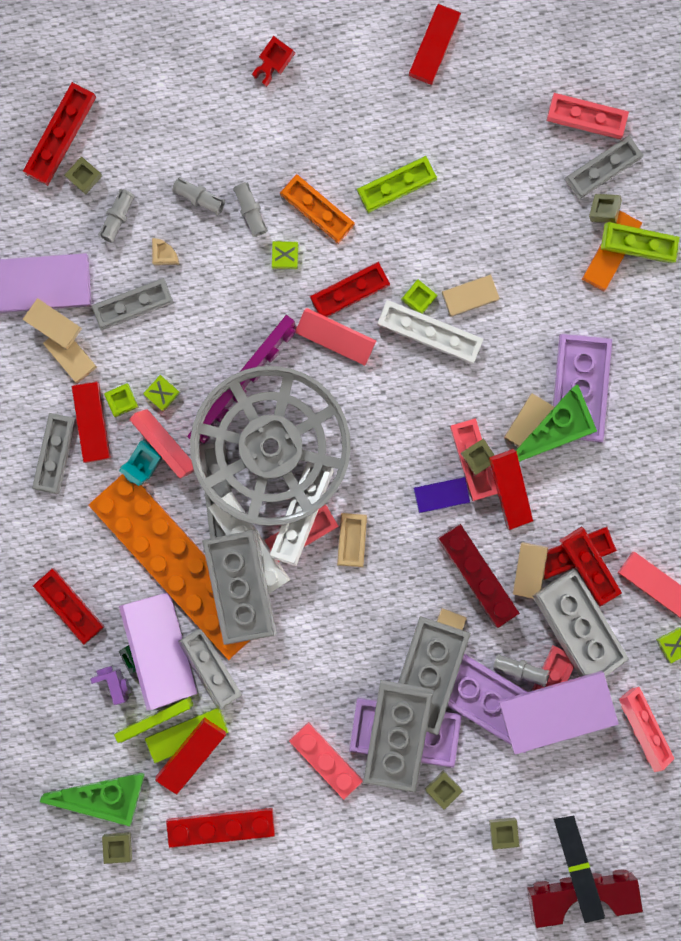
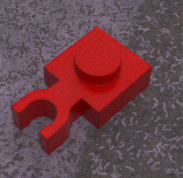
[251,35,296,87]

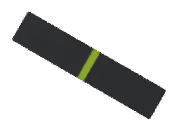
[554,815,605,923]

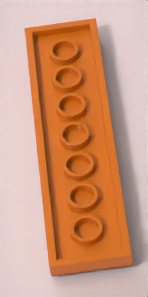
[88,474,250,660]

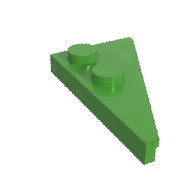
[515,384,597,462]
[40,773,145,826]

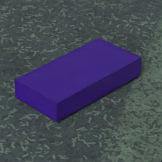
[413,477,470,513]

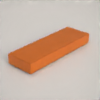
[280,174,355,244]
[582,211,642,291]

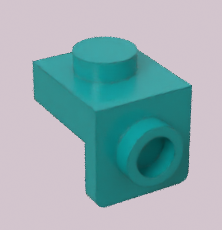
[119,440,162,486]

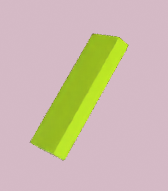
[357,156,437,213]
[601,222,680,263]
[114,696,194,743]
[145,708,229,763]

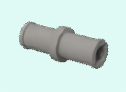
[172,177,225,215]
[233,182,268,237]
[98,189,135,243]
[493,654,550,687]

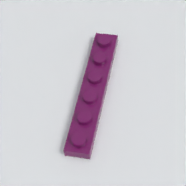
[187,314,296,444]

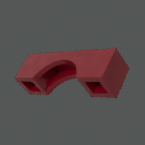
[436,524,520,628]
[527,869,643,928]

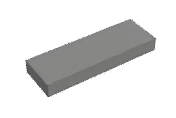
[564,135,644,200]
[91,278,174,330]
[32,413,76,494]
[178,628,242,710]

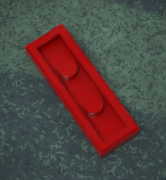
[409,4,461,85]
[310,261,390,318]
[71,382,111,463]
[489,449,533,530]
[559,526,622,607]
[543,527,617,580]
[32,568,105,645]
[155,717,226,795]

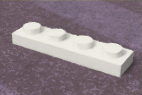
[377,300,483,364]
[270,462,334,566]
[208,492,290,594]

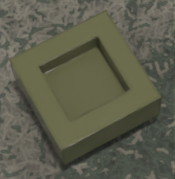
[64,156,102,195]
[589,194,622,223]
[460,438,494,475]
[425,770,463,810]
[489,817,520,850]
[102,832,132,864]

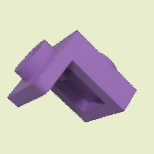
[90,666,131,705]

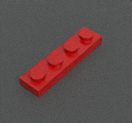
[23,82,97,186]
[166,808,275,848]

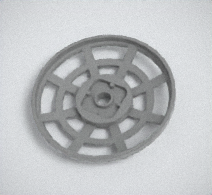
[190,366,351,526]

